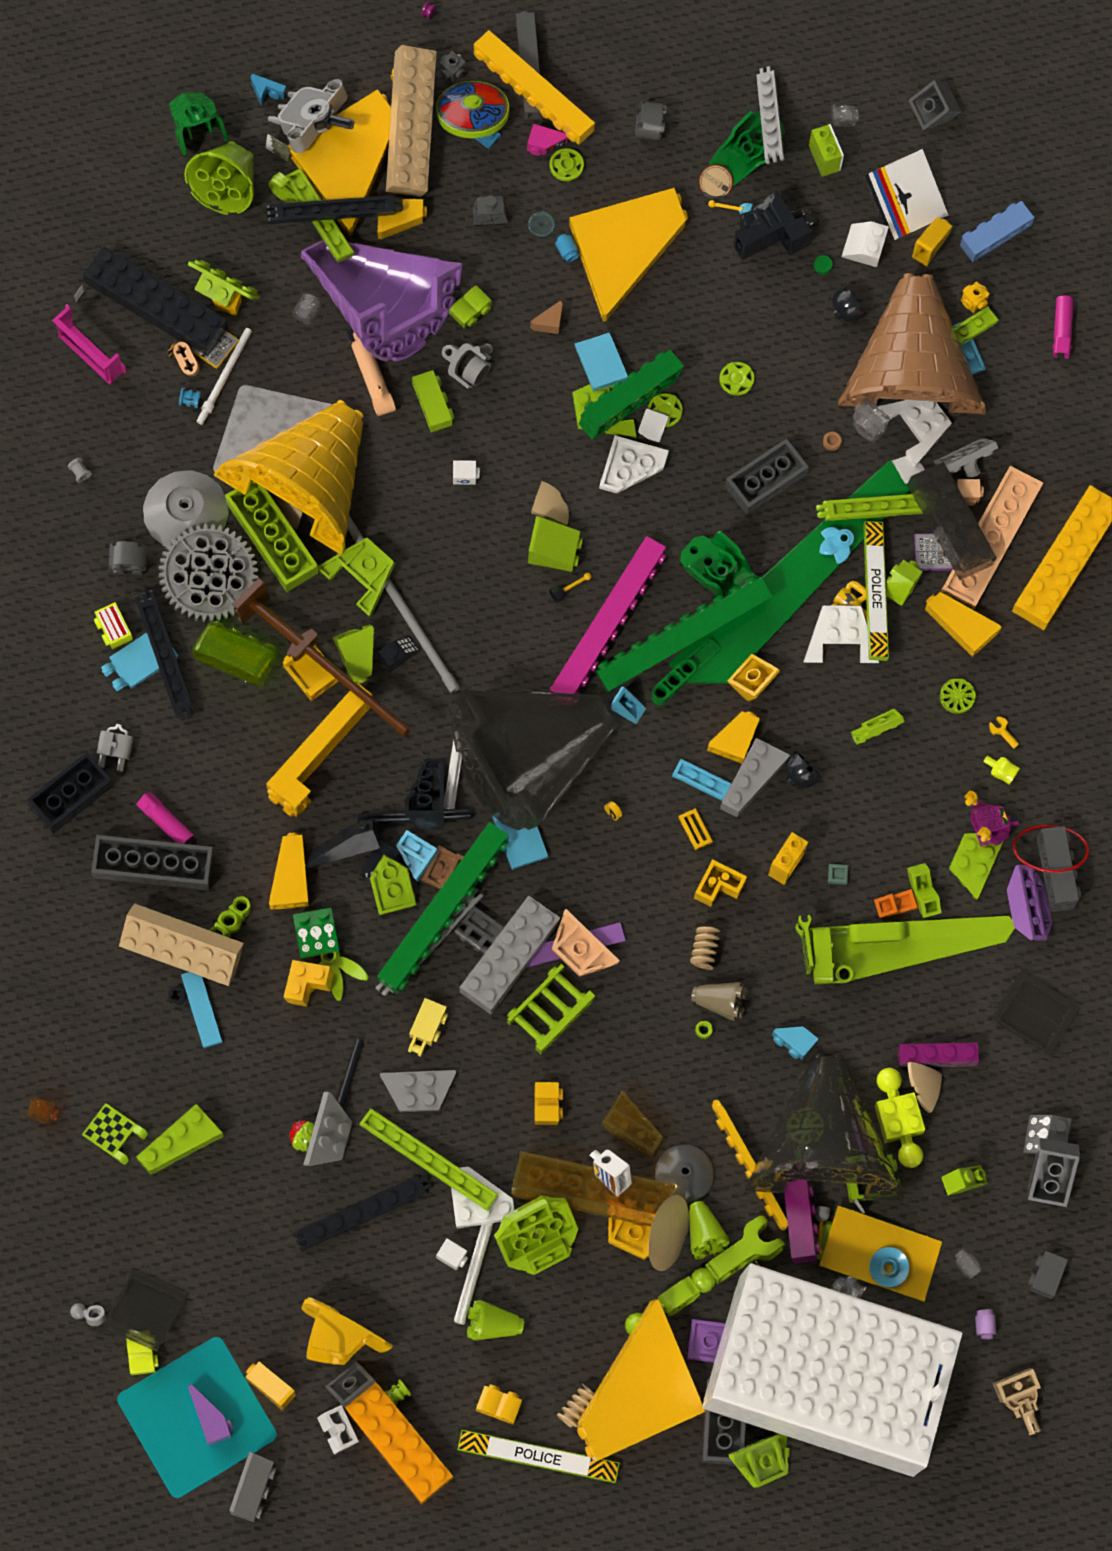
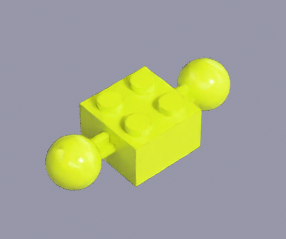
[875,1068,925,1168]

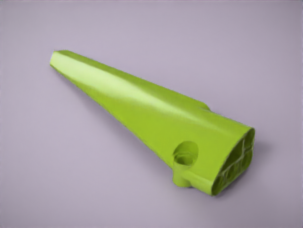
[809,916,1015,984]

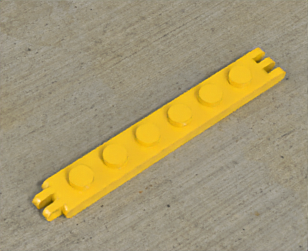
[712,1100,788,1230]

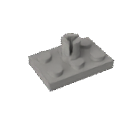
[934,438,998,478]

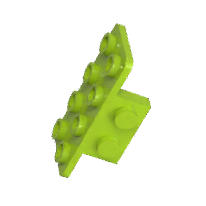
[188,260,261,307]

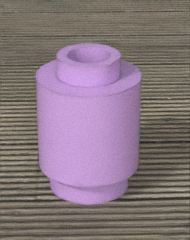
[975,1309,997,1339]

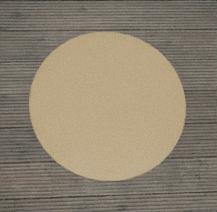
[648,1195,689,1271]

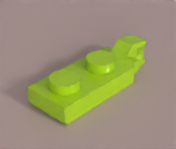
[851,709,904,744]

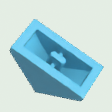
[611,687,646,724]

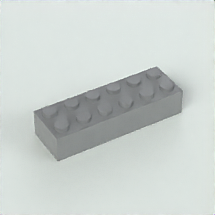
[460,896,560,1015]

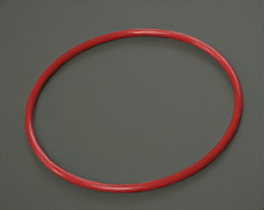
[1013,825,1089,873]

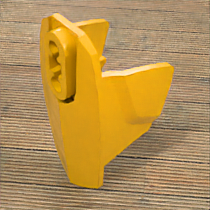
[301,1297,393,1365]

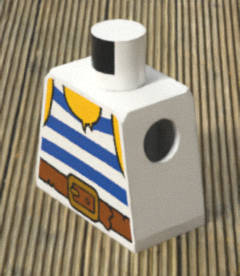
[589,1150,632,1197]

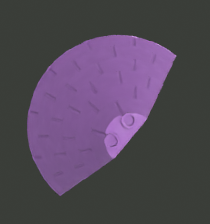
[301,240,462,361]

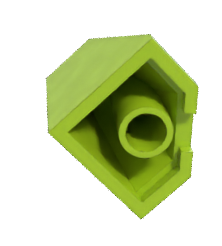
[332,624,374,684]

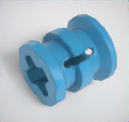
[179,387,200,408]

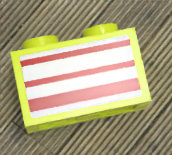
[94,602,133,650]

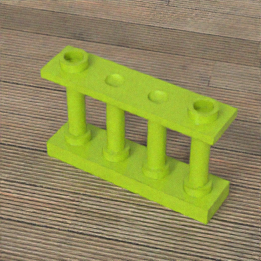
[507,964,595,1054]

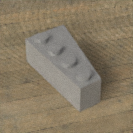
[720,738,790,817]

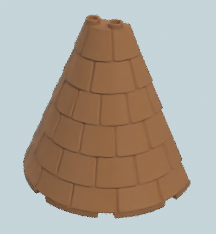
[838,273,986,415]

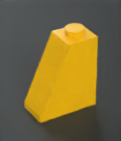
[378,199,427,239]
[912,217,952,266]
[707,712,760,764]
[246,1362,296,1411]

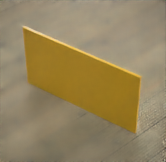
[819,1206,942,1302]

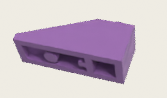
[188,1385,233,1446]

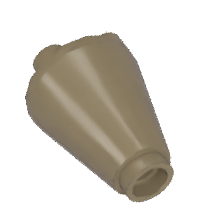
[691,982,748,1021]

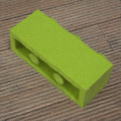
[412,370,454,432]

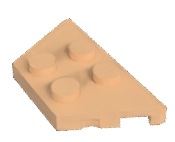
[552,909,620,977]

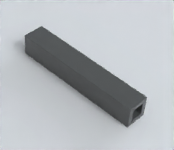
[516,11,543,120]

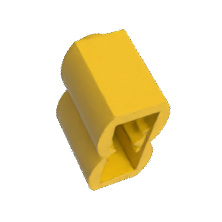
[476,1384,522,1424]

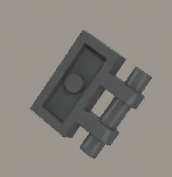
[455,906,504,954]

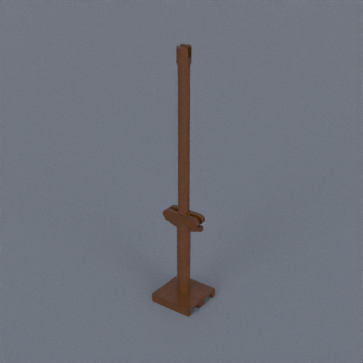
[232,578,411,737]

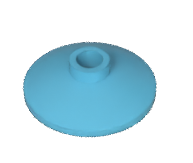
[869,1247,909,1287]

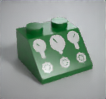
[293,908,339,958]

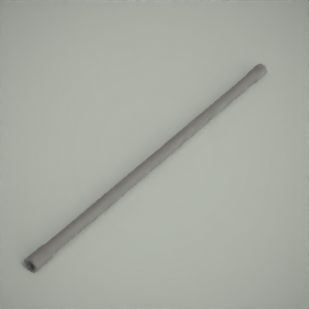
[347,515,460,694]

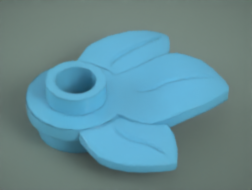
[819,527,854,564]

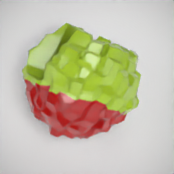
[289,1120,314,1152]

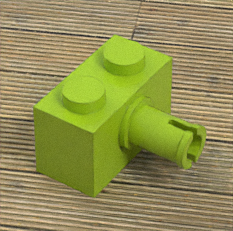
[886,560,922,606]

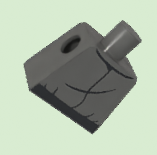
[472,195,508,226]

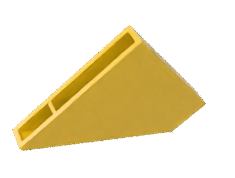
[287,89,391,236]
[569,188,688,322]
[577,1299,705,1461]

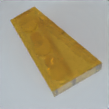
[601,1090,663,1158]

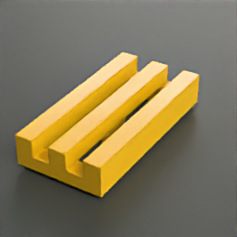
[678,808,713,851]

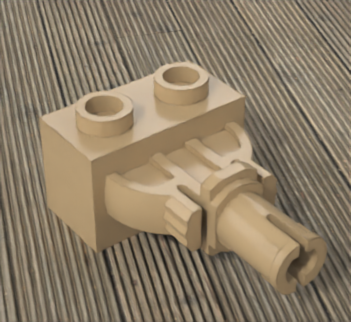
[993,1368,1041,1435]

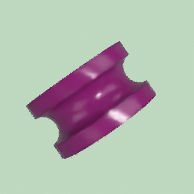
[421,1,437,20]

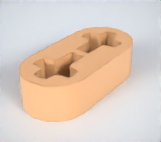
[173,342,200,376]

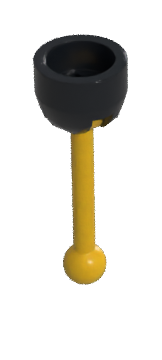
[549,573,591,603]

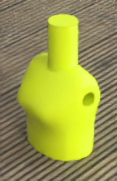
[983,756,1020,785]

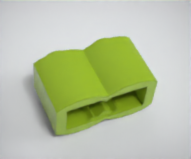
[449,285,491,329]

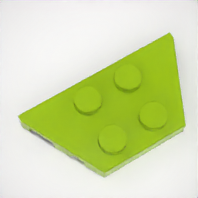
[949,833,1003,900]
[729,1433,790,1488]

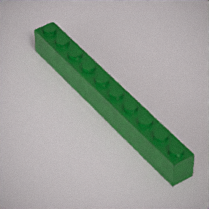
[595,575,773,692]
[377,822,510,994]

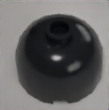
[832,285,867,322]
[785,750,822,788]

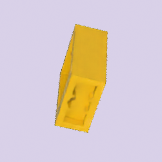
[768,832,808,885]

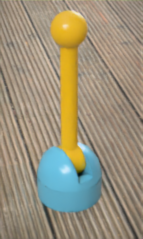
[708,200,753,215]

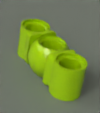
[209,896,251,938]

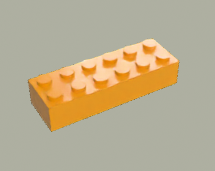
[345,1382,453,1504]

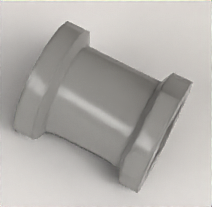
[68,457,92,483]

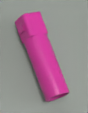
[1052,296,1074,359]
[136,792,194,844]

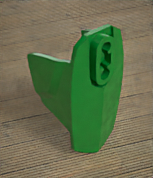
[169,92,229,156]
[709,110,785,186]
[680,531,757,596]

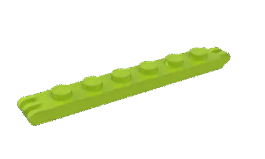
[816,492,952,521]

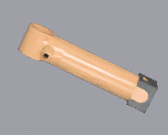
[347,329,396,416]

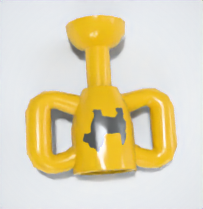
[831,581,867,623]

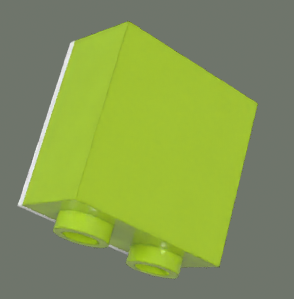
[809,124,844,177]

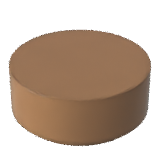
[823,432,842,451]

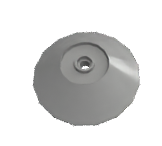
[143,470,229,548]

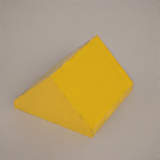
[727,654,780,701]

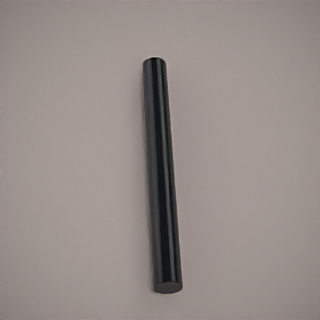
[337,1039,363,1109]

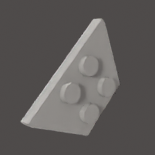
[380,1070,456,1112]
[303,1092,352,1166]

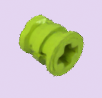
[385,1379,411,1406]

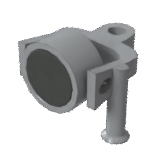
[442,343,493,389]

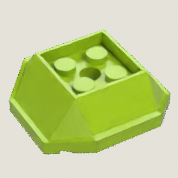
[494,1195,578,1275]

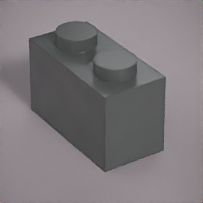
[1028,1251,1068,1299]

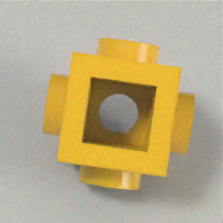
[961,281,989,314]

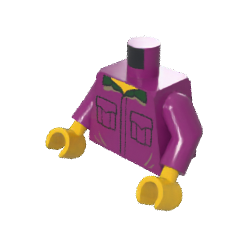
[964,791,1018,847]

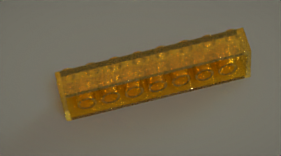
[511,1151,676,1227]

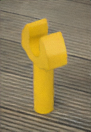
[989,716,1019,749]

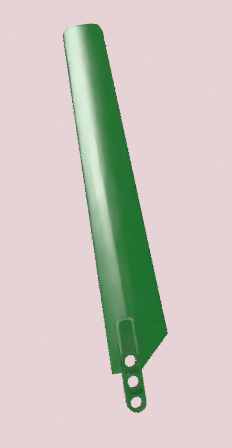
[651,460,915,706]

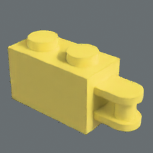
[408,998,449,1057]

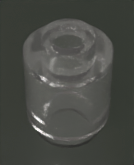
[954,1249,982,1279]

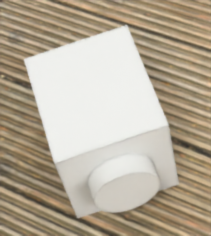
[453,461,480,485]
[436,1239,468,1270]

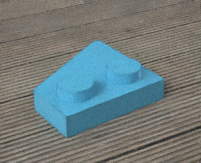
[396,830,439,881]

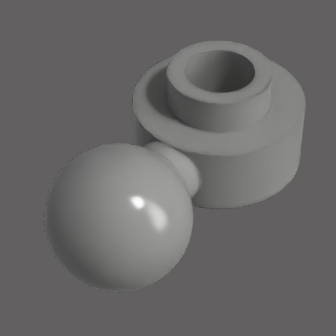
[70,1303,106,1326]

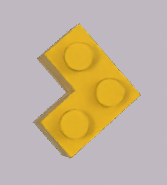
[694,859,747,907]
[284,960,334,1007]

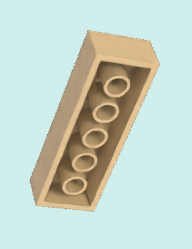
[119,903,244,986]

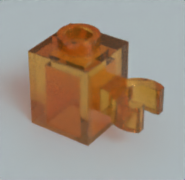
[27,1097,59,1125]

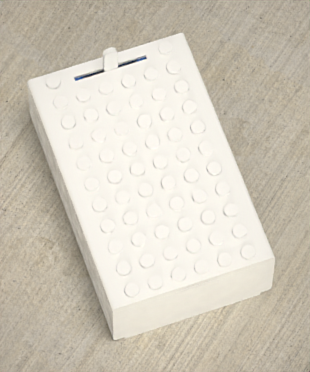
[702,1263,962,1477]

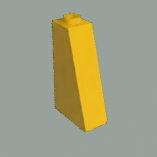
[925,592,1001,657]
[269,833,309,910]

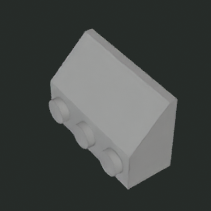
[229,1452,276,1522]

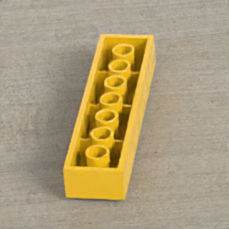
[1012,485,1112,630]

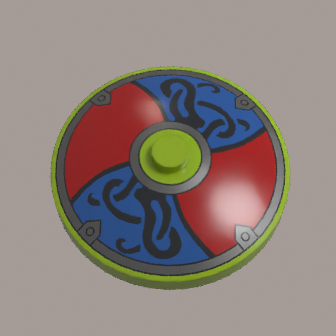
[436,81,509,138]

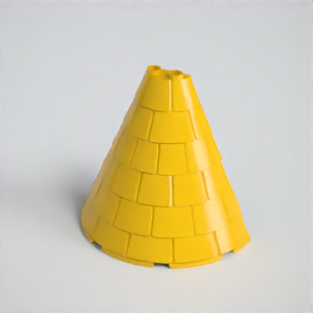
[214,400,363,555]

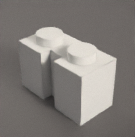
[317,1405,359,1454]

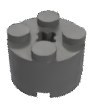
[635,101,667,140]
[108,541,147,575]

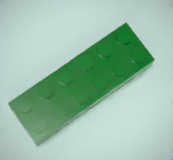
[579,350,684,441]

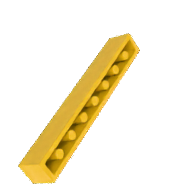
[474,30,595,145]

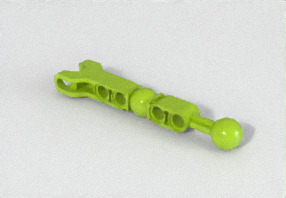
[625,1215,786,1335]

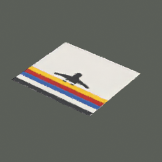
[864,149,948,242]

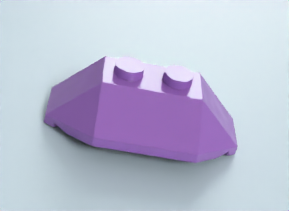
[1007,865,1052,940]

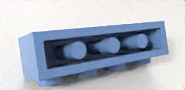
[960,201,1034,262]

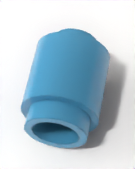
[555,234,580,263]

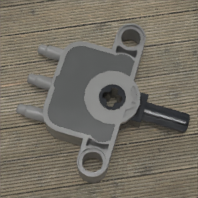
[268,79,355,153]

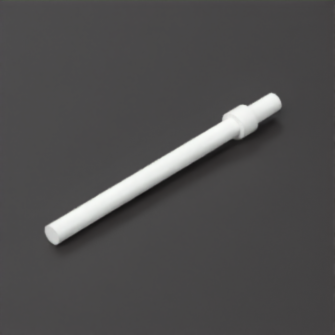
[196,328,252,425]

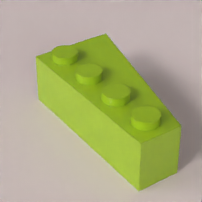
[136,1104,224,1175]

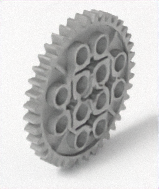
[158,524,258,622]

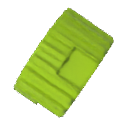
[695,1021,713,1039]

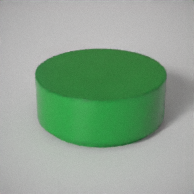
[814,255,833,275]

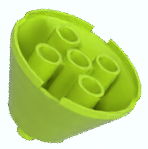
[185,141,254,215]

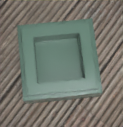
[828,864,848,885]

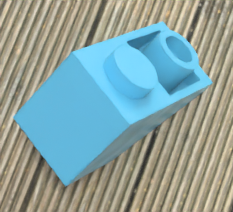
[772,1027,818,1060]

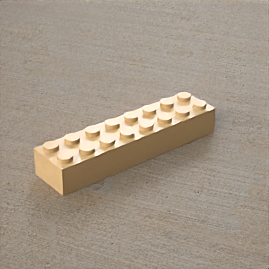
[386,45,436,197]

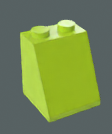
[528,516,583,572]

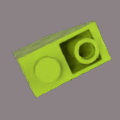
[941,1165,988,1195]

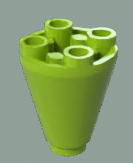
[689,1201,729,1260]
[467,1300,524,1340]

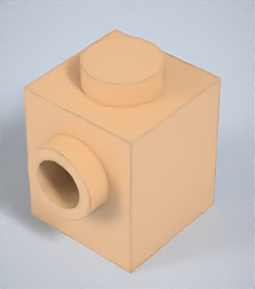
[955,479,984,506]

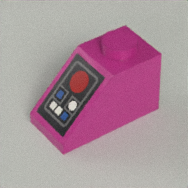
[527,124,568,156]

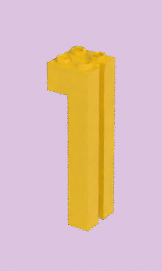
[266,683,372,818]

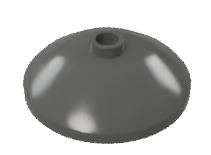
[655,1145,714,1203]

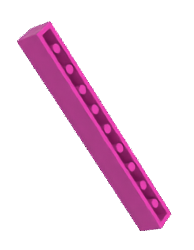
[549,536,667,706]

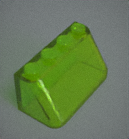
[191,621,278,688]

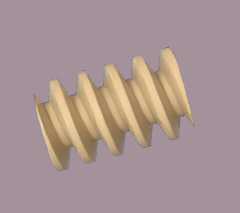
[690,927,721,970]
[557,1384,595,1428]

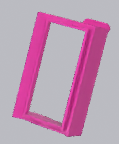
[52,304,127,385]

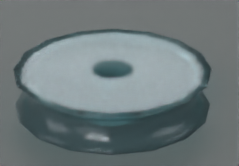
[528,212,555,237]

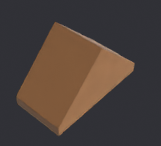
[530,301,563,334]

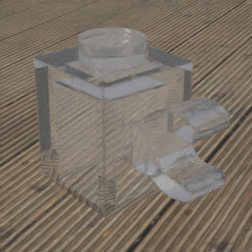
[293,293,320,326]

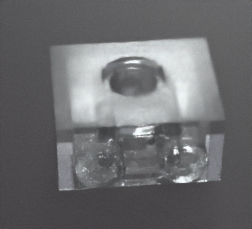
[852,398,890,443]

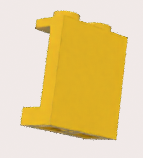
[283,644,338,701]

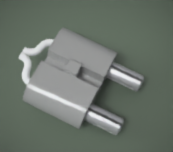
[96,724,134,772]

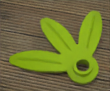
[310,951,369,1001]

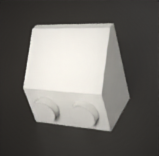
[842,222,889,267]

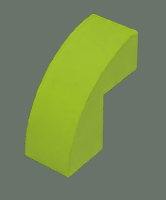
[907,863,942,918]

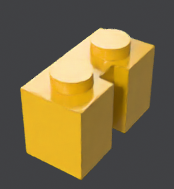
[535,1082,563,1125]

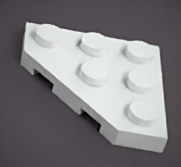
[599,436,669,493]
[451,1167,514,1228]

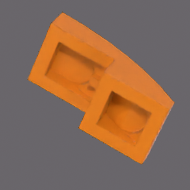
[874,889,918,918]

